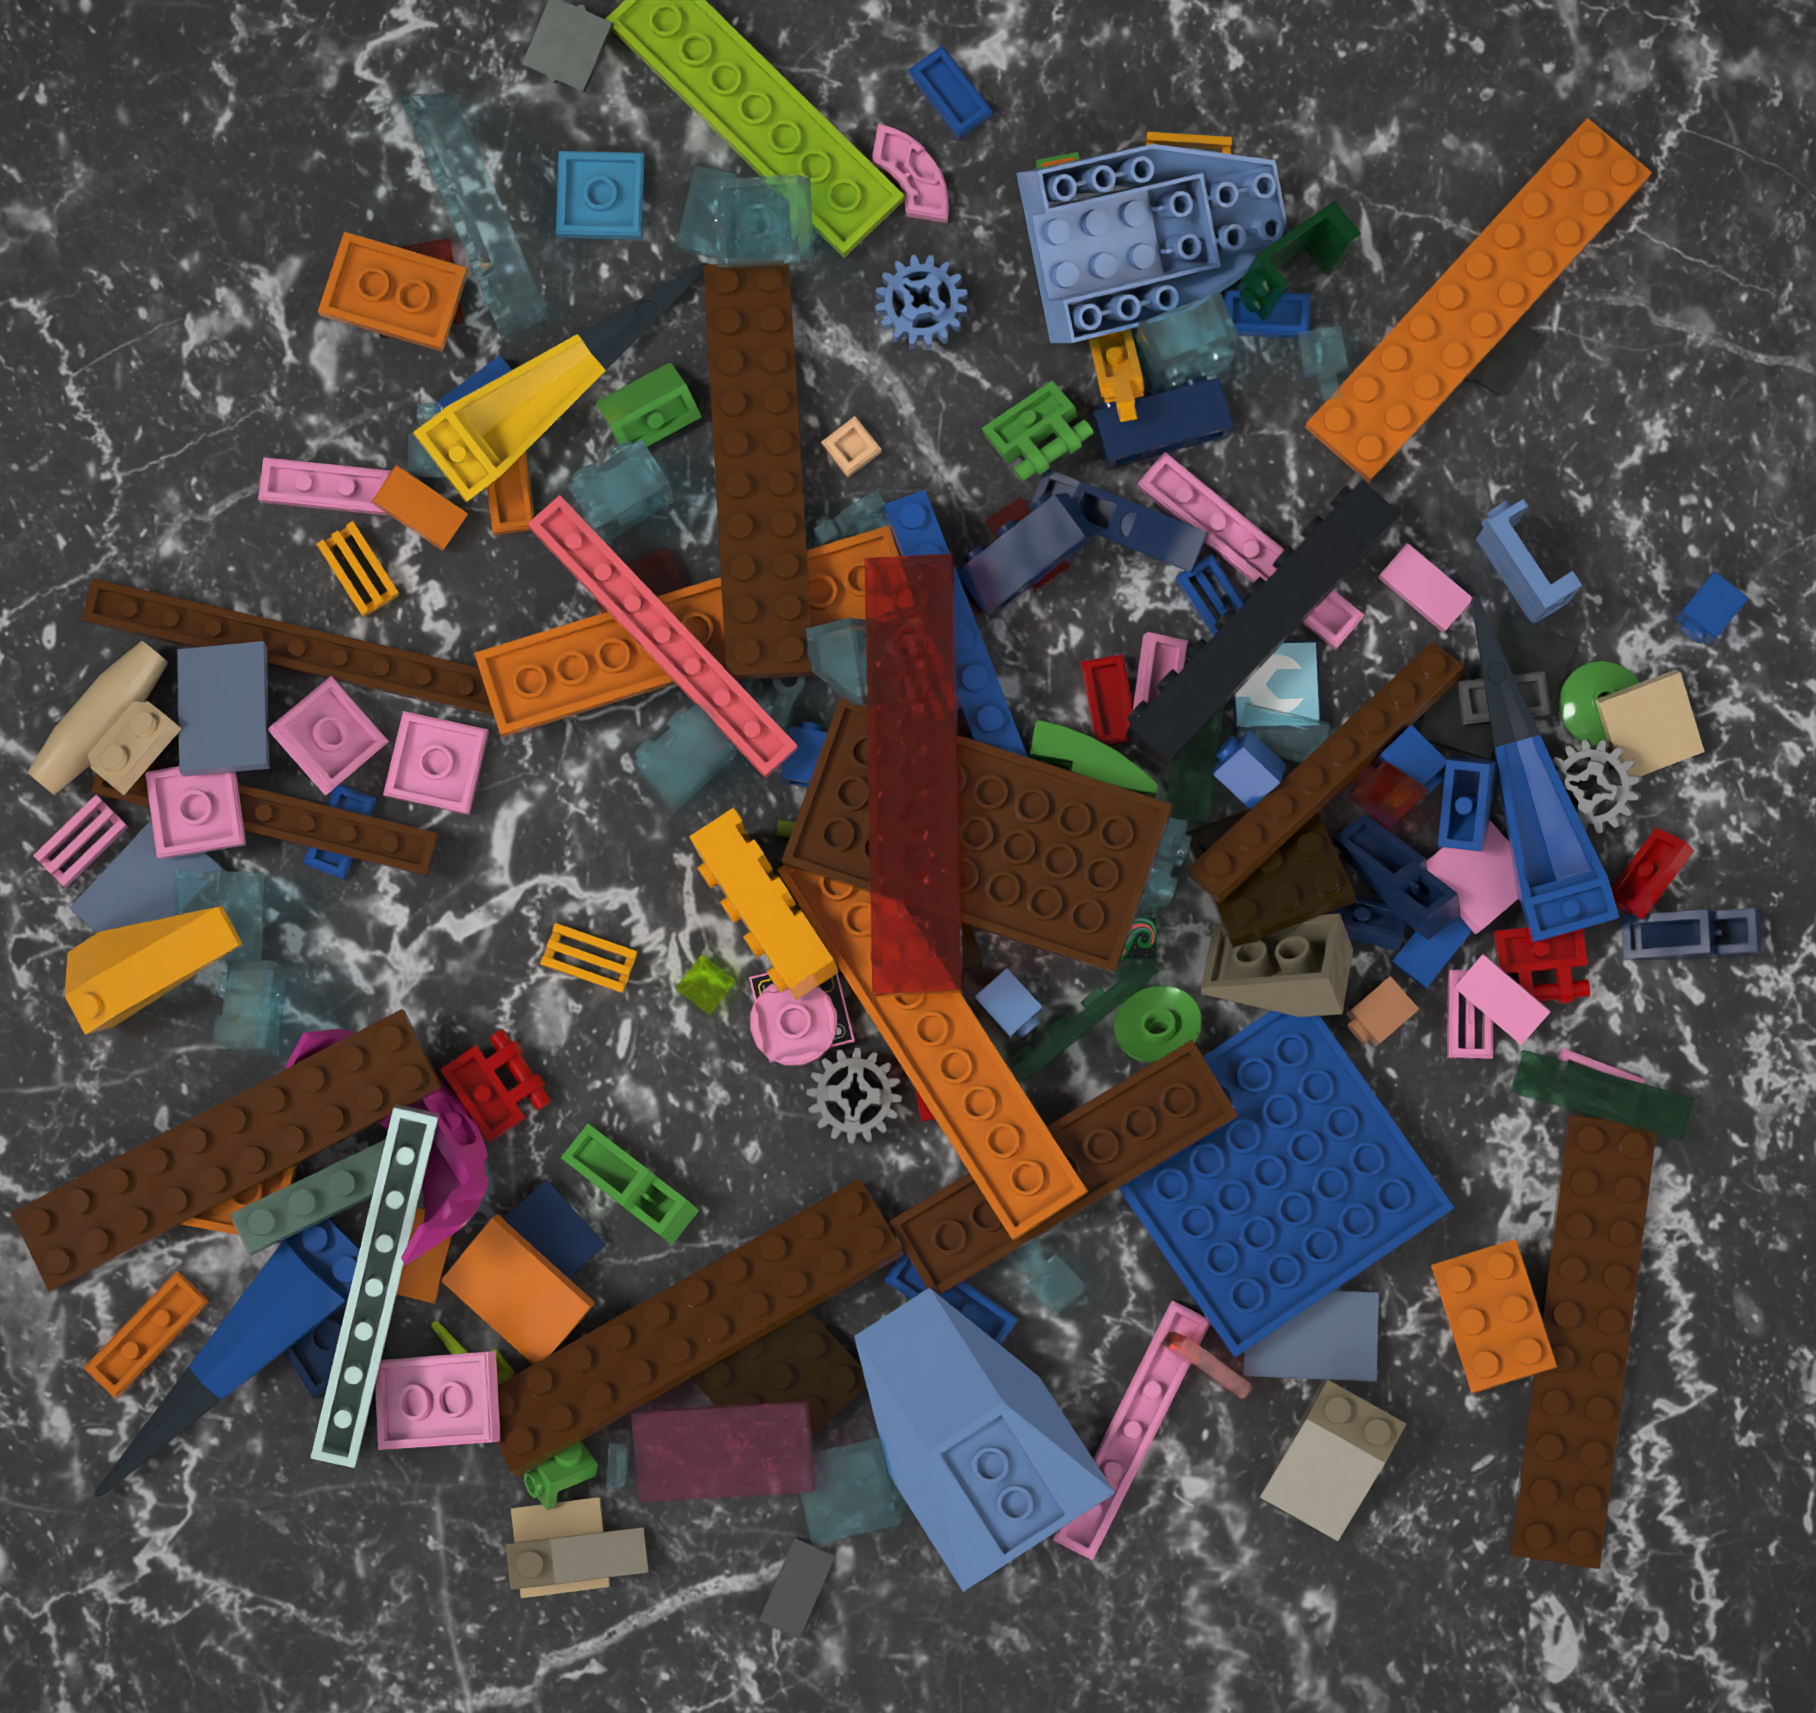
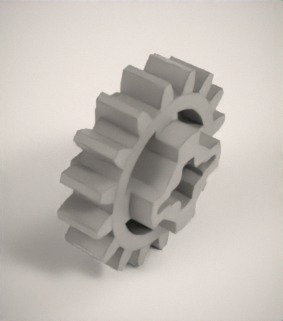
[1552,739,1642,834]
[806,1048,902,1145]

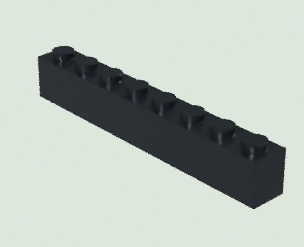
[1125,479,1401,771]

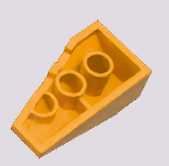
[65,906,243,1035]

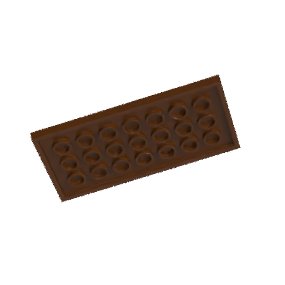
[781,697,1173,974]

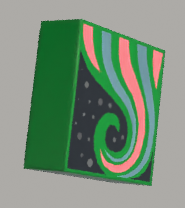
[1120,917,1157,962]

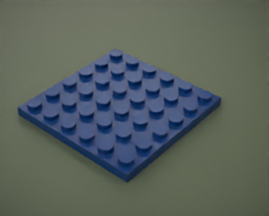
[1118,1011,1454,1359]

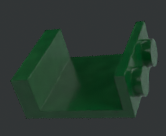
[1237,201,1361,322]

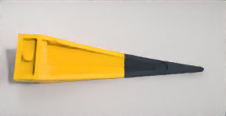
[413,263,709,503]

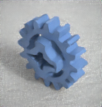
[875,255,967,350]

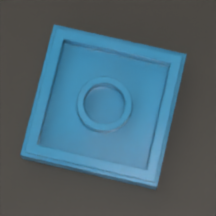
[556,151,645,240]

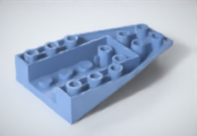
[1016,144,1289,343]
[854,1288,1115,1592]

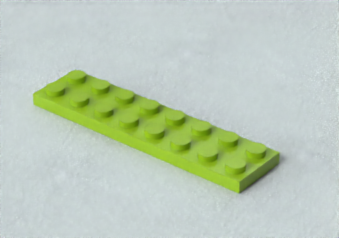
[605,0,905,258]

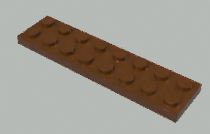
[888,1040,1239,1296]

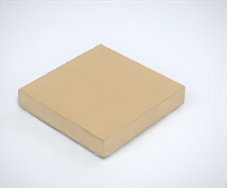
[1595,669,1705,780]
[511,1497,611,1598]

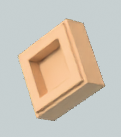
[821,416,882,478]

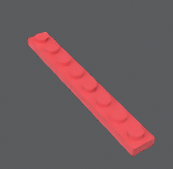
[528,495,798,778]

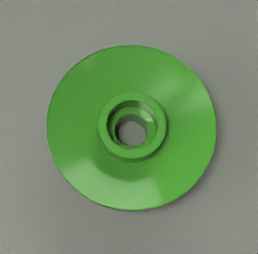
[1559,661,1639,747]
[1114,985,1202,1063]

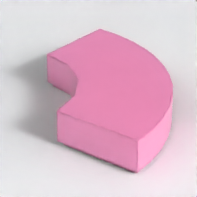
[871,124,949,223]

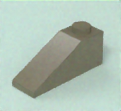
[506,1527,649,1590]

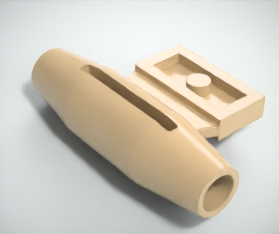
[27,641,181,795]

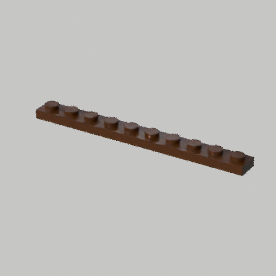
[81,578,495,718]

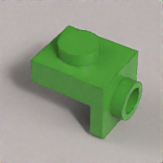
[524,1441,598,1510]

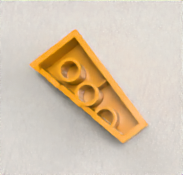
[689,808,839,1001]

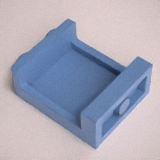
[1476,499,1582,624]

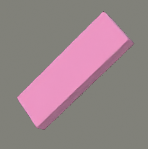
[258,458,392,516]

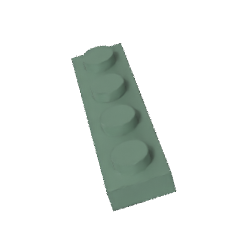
[230,1139,386,1256]

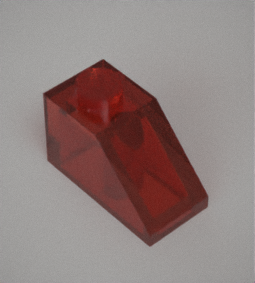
[1350,760,1428,831]

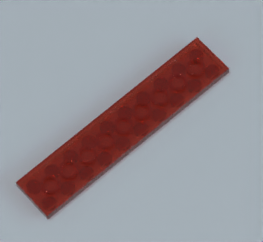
[864,553,964,996]

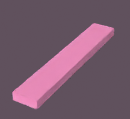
[1137,452,1364,650]
[1052,1301,1210,1561]

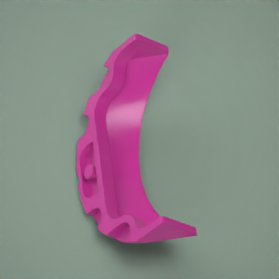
[285,1029,489,1266]

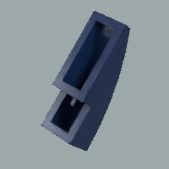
[1334,813,1460,940]
[1621,908,1765,960]

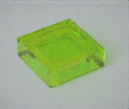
[675,954,737,1016]

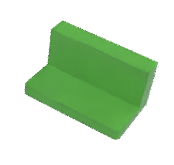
[596,363,702,458]

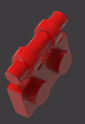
[1493,927,1590,1004]
[440,1029,552,1143]

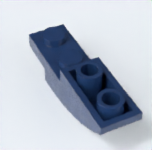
[1030,469,1209,573]

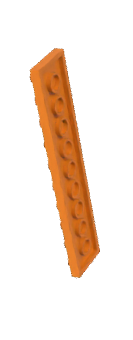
[1305,118,1652,483]
[474,525,916,738]
[777,865,1088,1240]

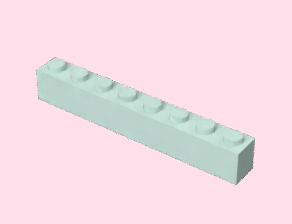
[311,1104,439,1468]

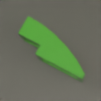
[1029,720,1158,798]
[561,1124,699,1245]

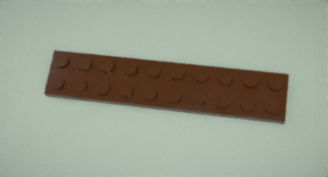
[703,261,814,680]
[11,1009,444,1292]
[1509,1115,1657,1569]
[496,1178,904,1478]

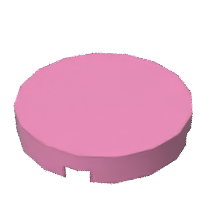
[750,983,837,1066]

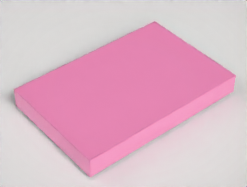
[375,1351,501,1450]

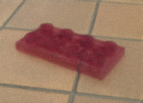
[631,1400,816,1502]

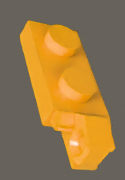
[1088,329,1144,422]

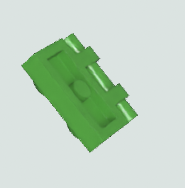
[982,381,1094,482]

